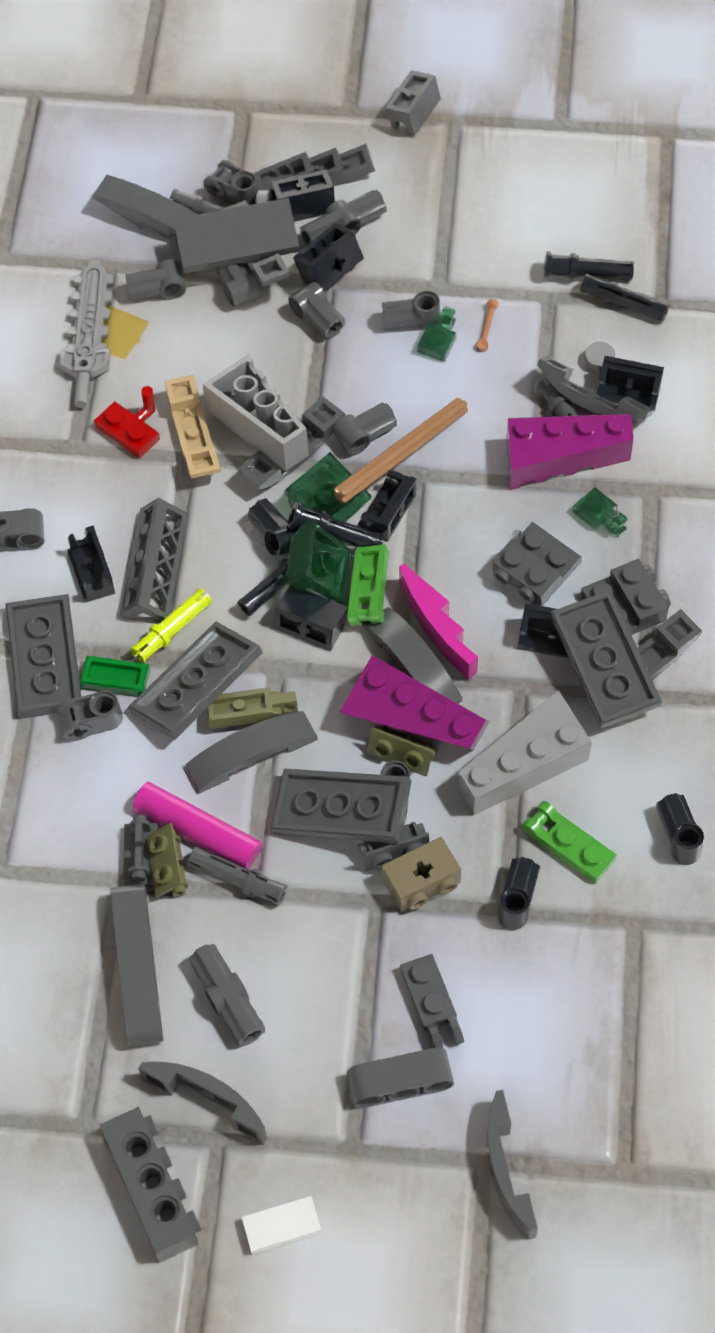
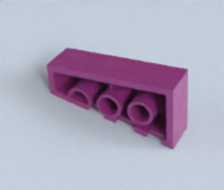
[506,414,634,490]
[340,655,490,750]

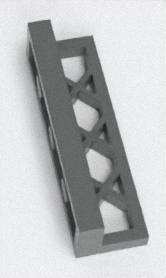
[120,497,188,622]

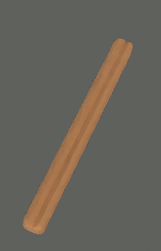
[333,398,468,503]

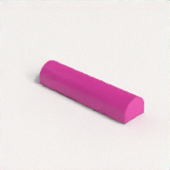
[132,781,264,869]

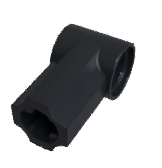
[247,498,306,556]
[656,793,704,865]
[498,857,540,930]

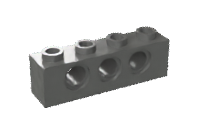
[99,1107,201,1263]

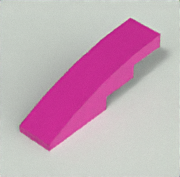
[399,563,478,680]

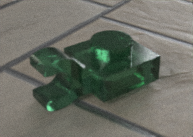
[417,306,456,362]
[573,487,628,537]

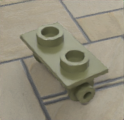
[366,725,438,776]
[146,823,188,897]

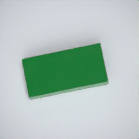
[80,655,150,697]

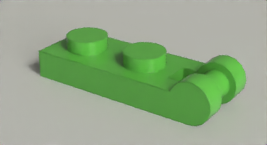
[348,544,389,626]
[521,801,617,884]

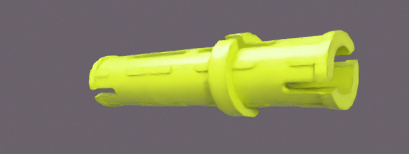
[130,588,212,663]

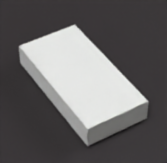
[242,1196,322,1254]

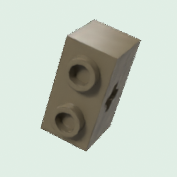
[382,836,461,912]

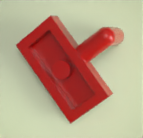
[94,386,160,459]

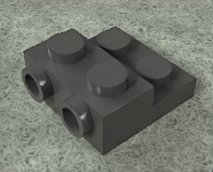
[492,522,582,606]
[581,558,671,635]

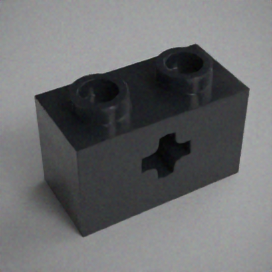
[293,222,364,291]

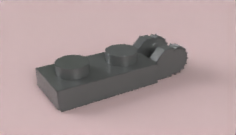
[400,954,464,1048]

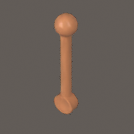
[476,299,498,352]

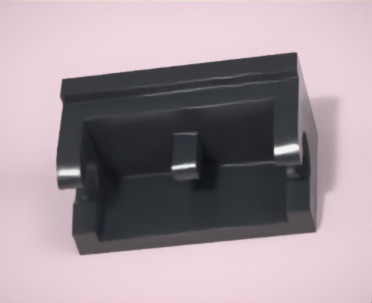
[271,170,335,221]
[596,355,664,411]
[358,470,417,542]
[67,525,115,603]
[274,584,348,651]
[517,603,569,658]

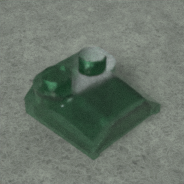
[284,452,372,522]
[287,520,351,605]

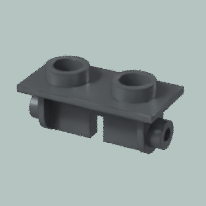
[123,815,158,886]
[358,822,429,872]

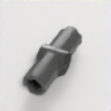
[300,190,387,246]
[189,944,266,1046]

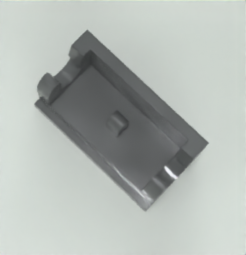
[385,70,441,137]

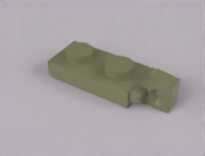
[207,687,298,729]

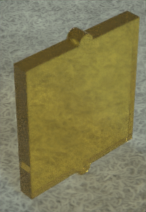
[101,304,149,360]

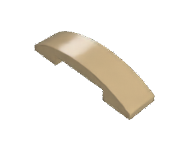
[164,375,221,479]

